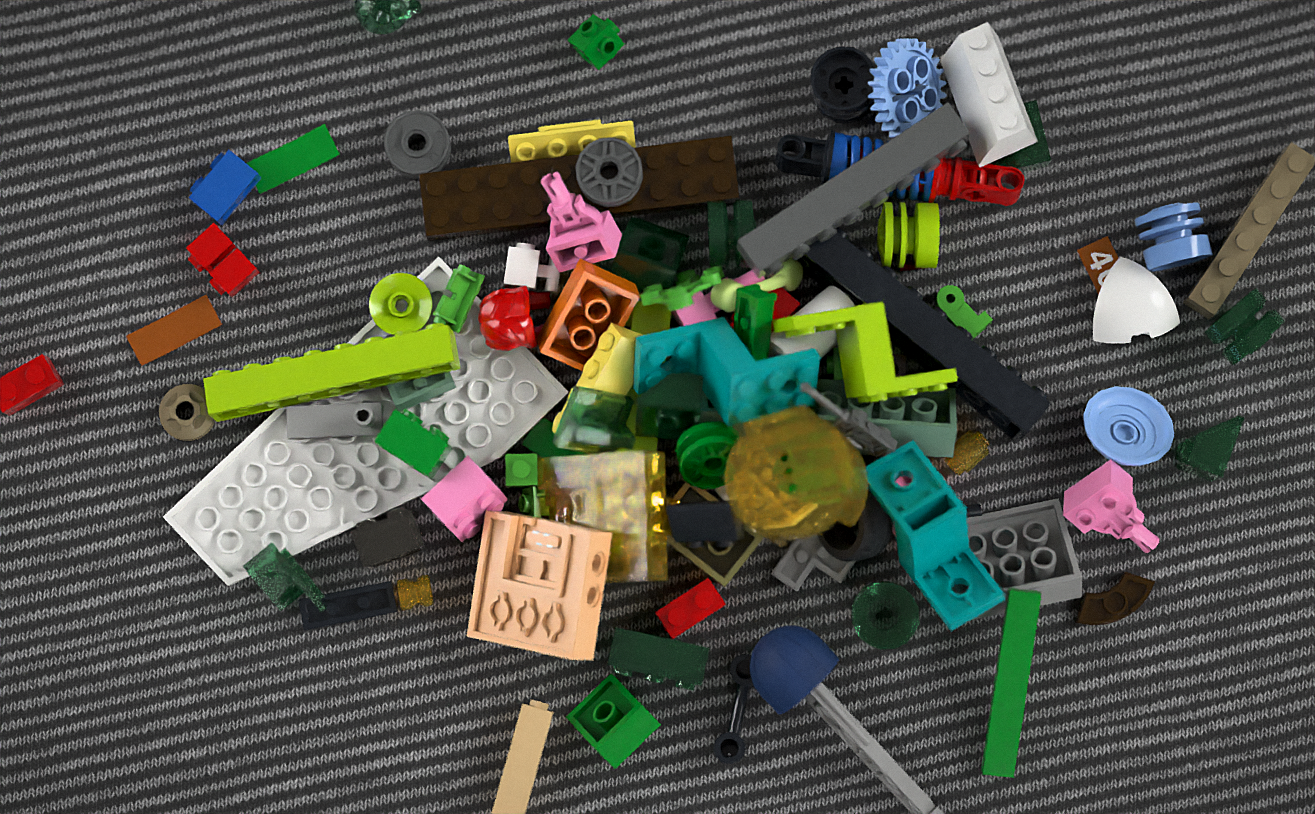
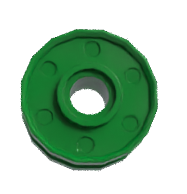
[675,422,746,489]

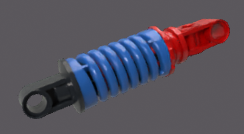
[775,130,1024,206]

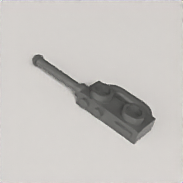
[800,382,898,459]

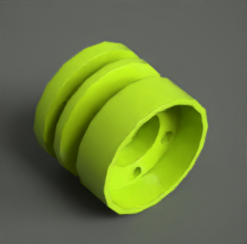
[877,202,940,268]

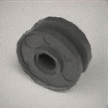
[384,110,451,180]
[576,137,643,207]

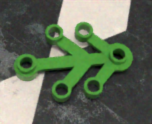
[640,266,725,311]

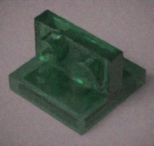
[553,385,636,457]

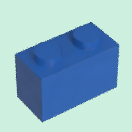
[189,150,261,226]

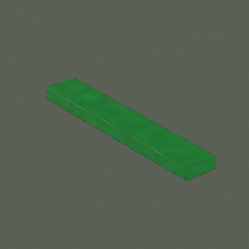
[981,588,1042,778]

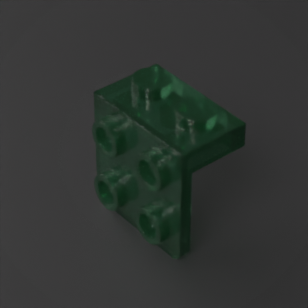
[243,542,327,612]

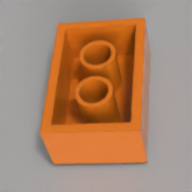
[537,259,640,371]

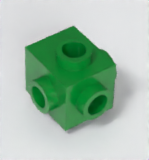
[567,14,625,70]

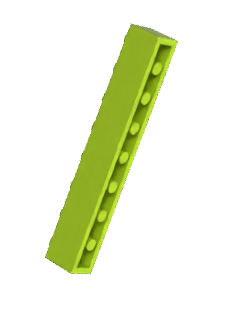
[203,323,461,422]

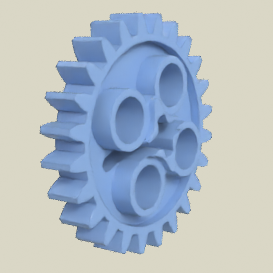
[868,38,946,138]

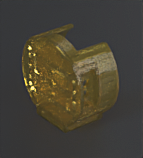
[726,405,868,546]

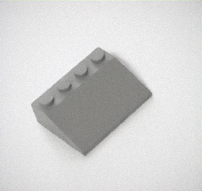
[951,498,1082,620]

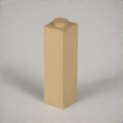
[491,699,554,814]

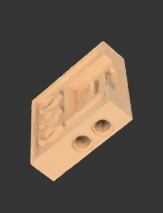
[467,511,612,660]

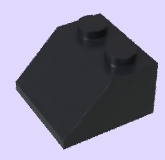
[667,500,744,548]

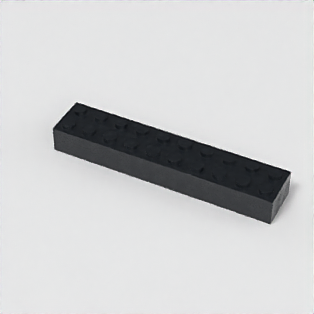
[791,227,1051,443]

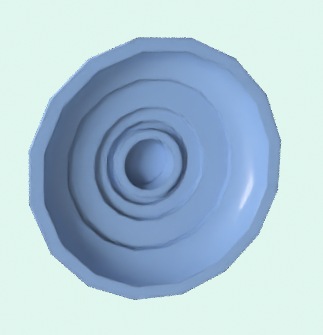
[1083,386,1174,466]

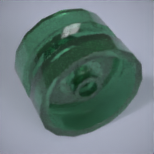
[707,199,756,270]
[1203,287,1286,366]

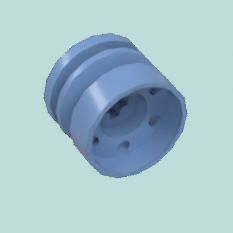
[1134,202,1213,272]

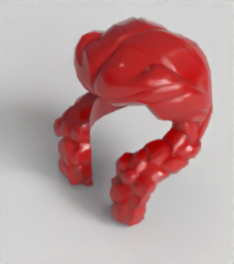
[478,286,551,351]

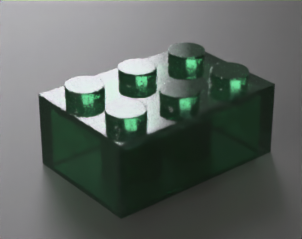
[607,627,710,691]

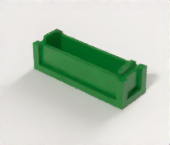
[733,284,777,362]

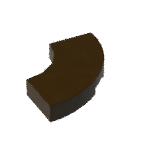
[1075,572,1155,625]

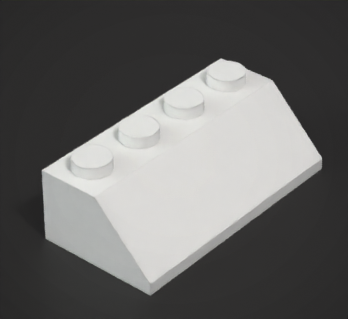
[940,22,1038,167]

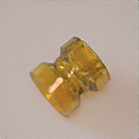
[397,575,434,611]

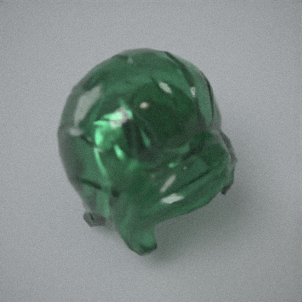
[354,0,422,35]

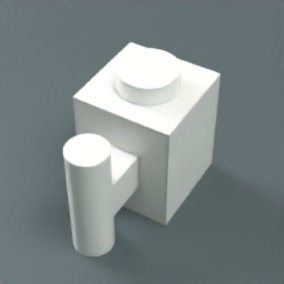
[504,243,560,293]

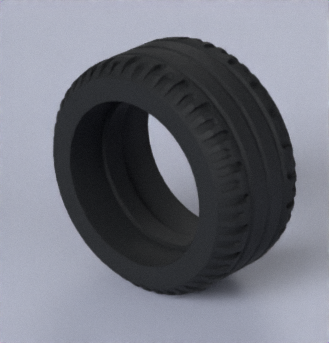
[813,481,893,562]

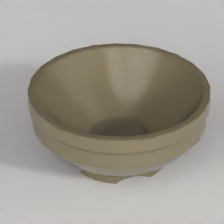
[159,384,215,441]

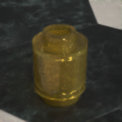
[942,430,990,476]

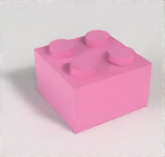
[421,456,508,542]

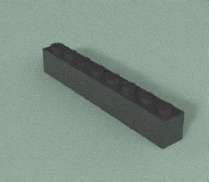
[737,102,970,279]

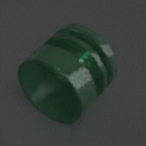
[851,580,919,650]

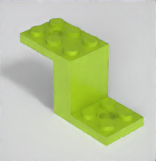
[772,302,957,403]

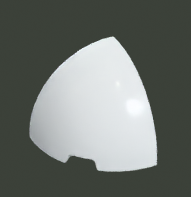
[1093,257,1180,343]

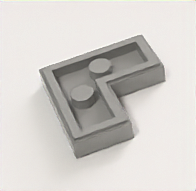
[771,522,856,592]

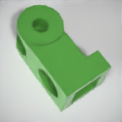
[935,285,993,340]

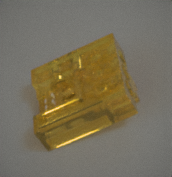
[537,450,680,584]

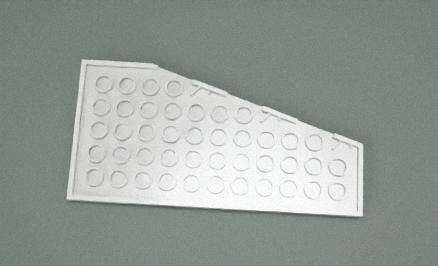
[163,257,569,586]

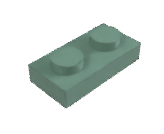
[387,372,457,412]

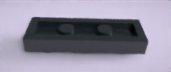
[298,581,398,631]

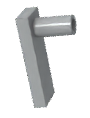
[286,402,383,439]

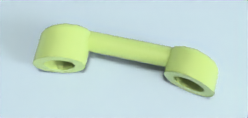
[710,258,803,312]

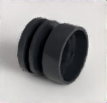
[810,46,875,124]

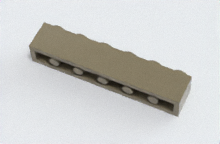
[1183,142,1315,320]

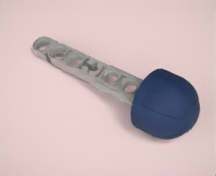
[750,625,944,814]

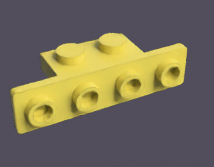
[508,119,636,163]

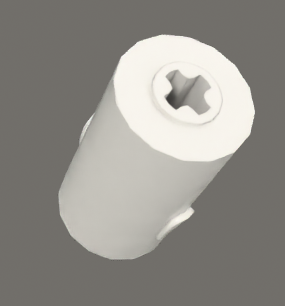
[768,286,855,359]

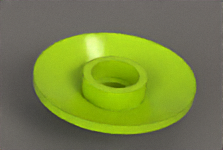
[369,273,433,335]

